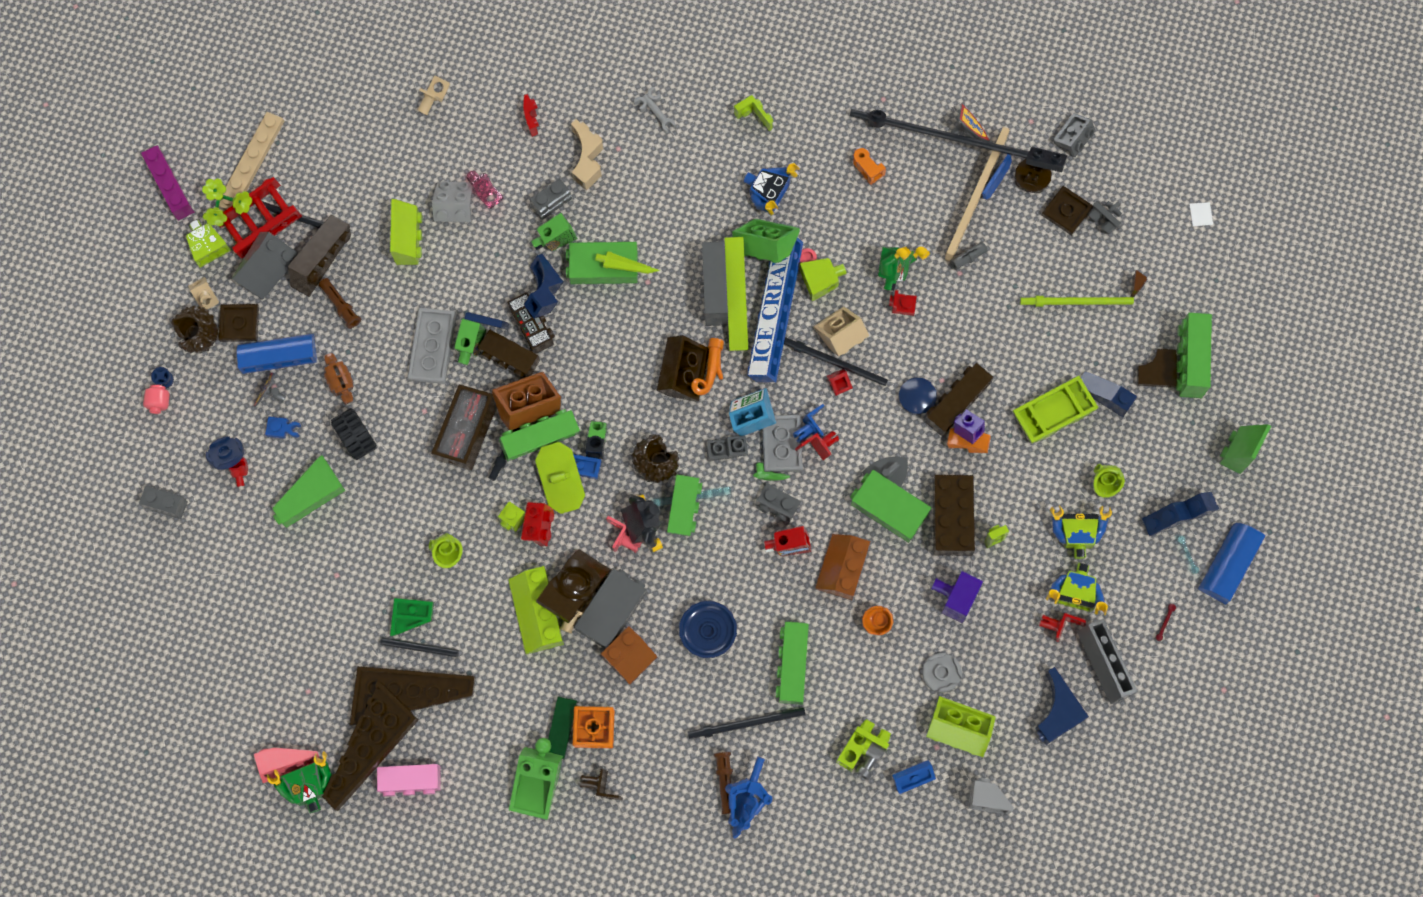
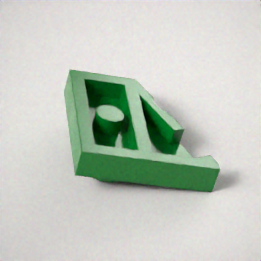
[390,598,434,636]

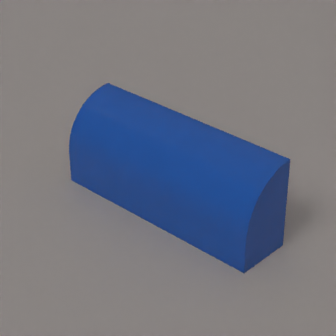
[237,333,317,374]
[1198,523,1266,605]

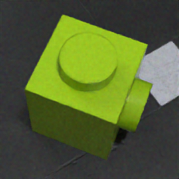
[498,501,525,532]

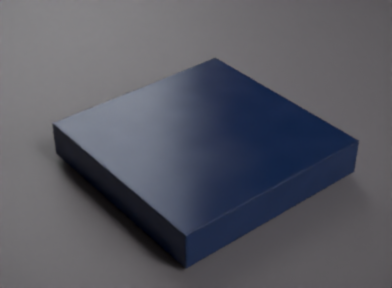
[464,312,509,330]

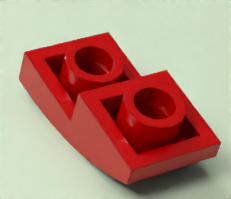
[523,94,539,137]

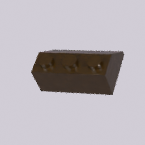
[656,335,709,402]

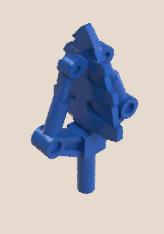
[725,756,772,839]

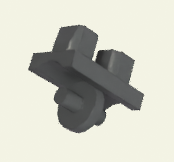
[1088,201,1123,234]

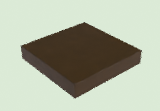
[1041,185,1094,236]
[218,304,259,342]

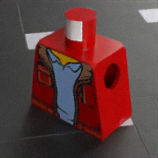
[764,526,812,556]

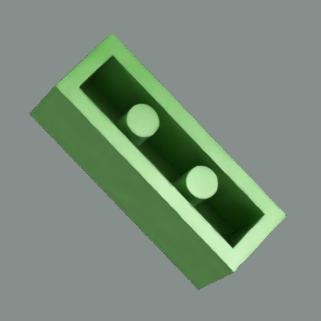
[667,475,703,537]

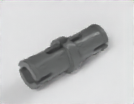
[950,242,988,270]

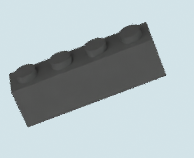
[1077,619,1138,704]

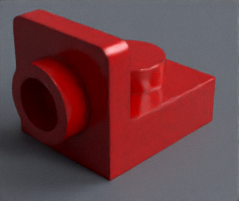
[889,290,917,316]

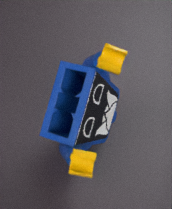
[744,163,800,215]

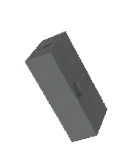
[700,241,728,326]

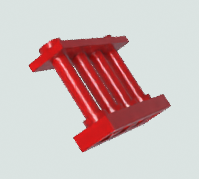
[219,177,302,259]

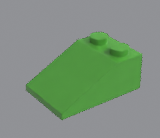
[1220,424,1271,474]

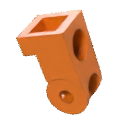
[853,148,886,185]

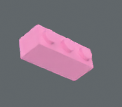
[377,764,441,797]

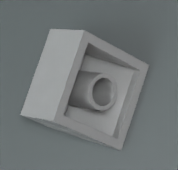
[968,778,1014,815]

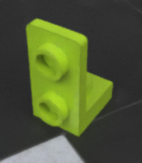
[734,95,774,131]

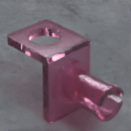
[467,170,504,209]

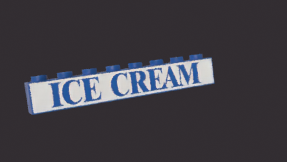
[748,237,803,382]

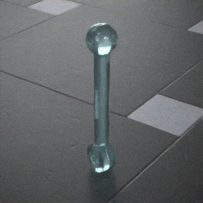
[1178,536,1199,574]

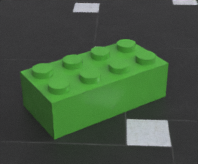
[1176,312,1212,399]

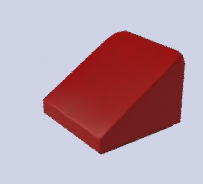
[826,369,853,396]

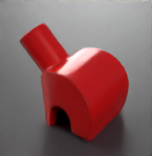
[228,457,248,487]

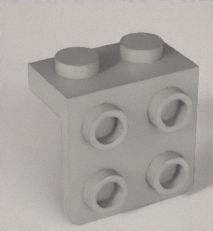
[432,181,474,222]

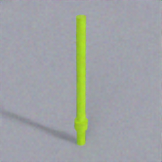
[1020,296,1134,307]

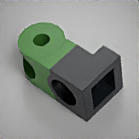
[585,421,607,460]

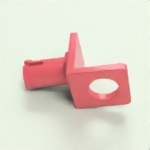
[606,516,642,553]

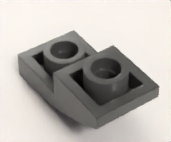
[705,436,748,461]

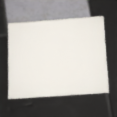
[1190,202,1213,226]

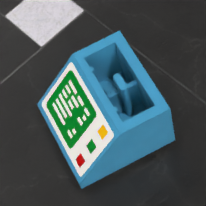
[729,388,776,436]

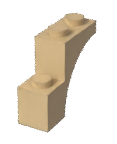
[571,119,603,191]

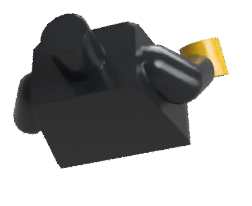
[620,495,663,552]

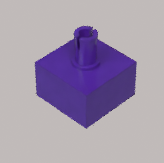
[931,571,983,624]

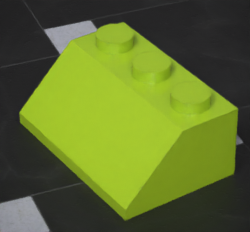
[390,199,423,265]
[926,696,996,757]

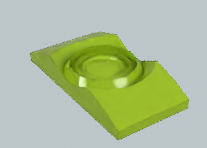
[1012,376,1099,444]

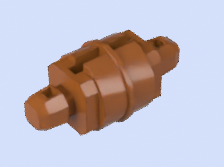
[324,353,354,405]

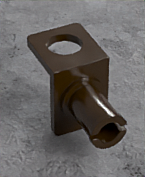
[580,769,623,801]

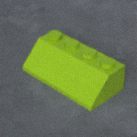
[508,566,564,655]

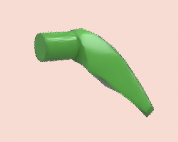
[753,463,790,481]

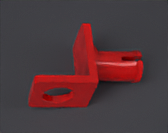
[795,431,839,460]
[1039,613,1086,642]

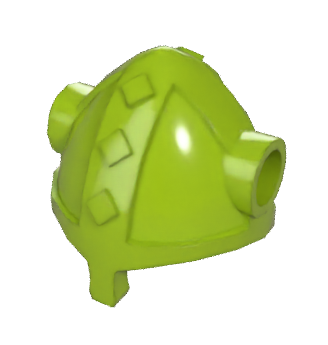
[1093,464,1125,498]
[429,533,463,568]

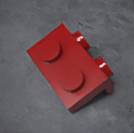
[521,502,554,547]

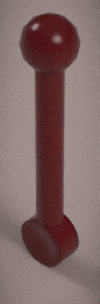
[1155,604,1176,641]

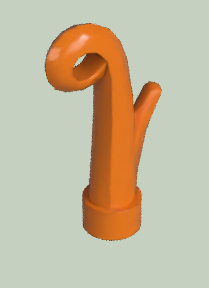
[691,338,724,395]

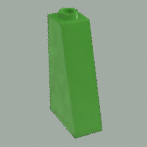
[272,455,346,528]

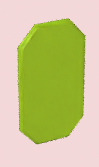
[535,442,585,514]

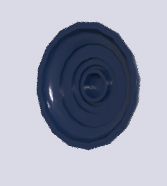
[679,601,737,658]

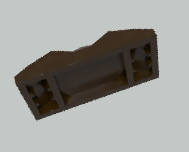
[536,549,611,623]

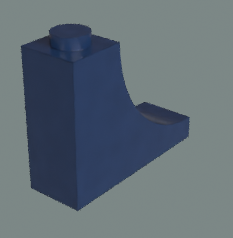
[1035,667,1089,745]

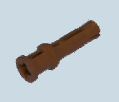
[319,278,362,329]
[714,752,733,814]

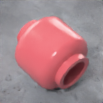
[143,385,170,414]

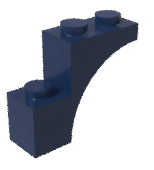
[524,254,563,319]
[1142,492,1219,536]

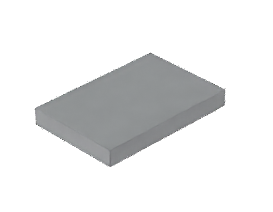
[763,415,803,473]

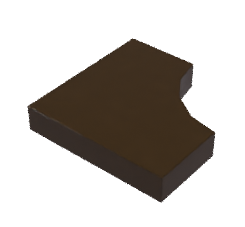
[1137,349,1177,388]

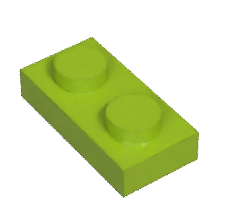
[984,525,1009,549]

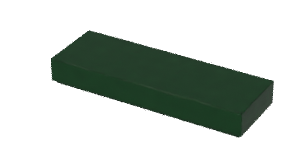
[548,697,577,760]

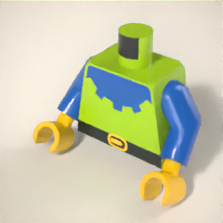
[1050,505,1112,559]
[1046,563,1108,615]

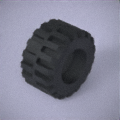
[331,408,377,460]

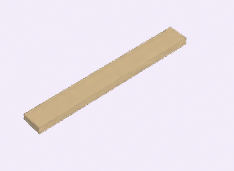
[945,126,1010,261]

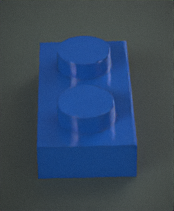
[573,454,602,480]
[892,760,936,794]

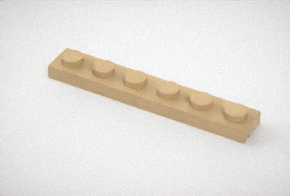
[219,112,285,210]

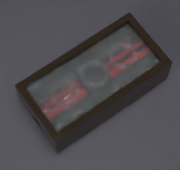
[431,384,497,471]

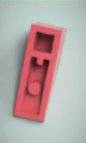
[254,748,320,783]

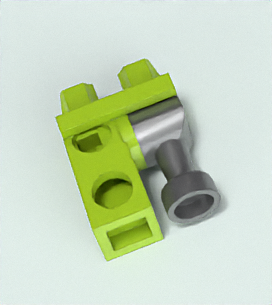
[836,719,891,780]

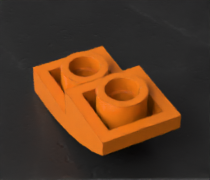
[947,428,991,453]

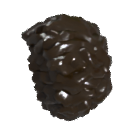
[171,306,218,354]
[631,434,679,483]

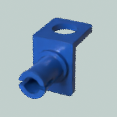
[793,404,824,443]

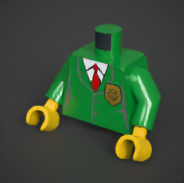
[878,247,930,291]
[267,752,332,814]

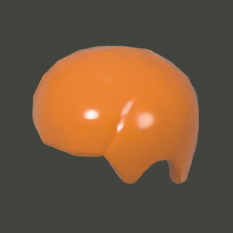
[862,606,894,635]

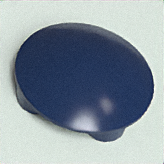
[899,377,937,415]

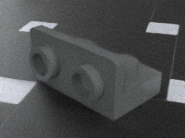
[1053,113,1095,157]
[756,484,801,522]

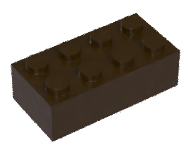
[933,475,975,556]

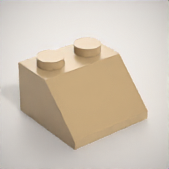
[814,307,869,356]

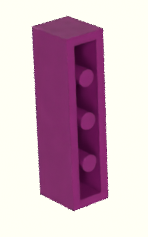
[141,145,195,221]

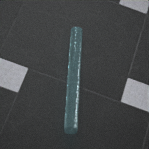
[654,487,731,506]

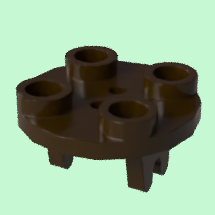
[1015,159,1052,193]

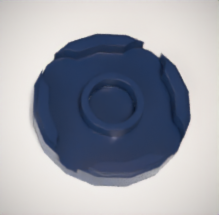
[205,436,245,470]

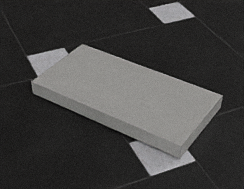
[407,308,457,384]

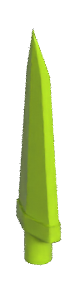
[595,251,660,274]

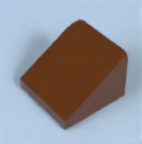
[1131,270,1147,297]

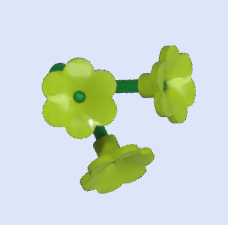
[202,178,252,226]

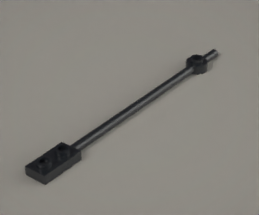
[850,109,1068,173]

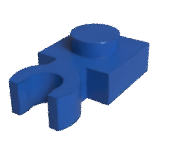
[265,417,301,439]

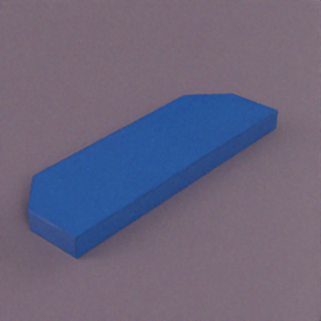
[982,154,1012,200]

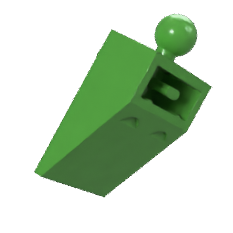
[509,738,563,820]

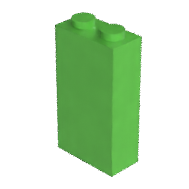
[566,242,638,284]
[850,470,931,543]

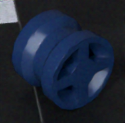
[151,367,174,389]

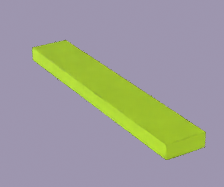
[725,237,748,351]

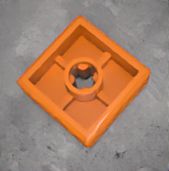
[573,706,615,748]

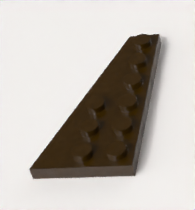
[350,666,476,726]
[322,681,419,811]

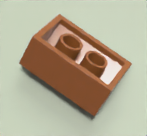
[492,372,561,430]
[815,534,871,601]

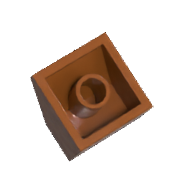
[601,626,658,685]

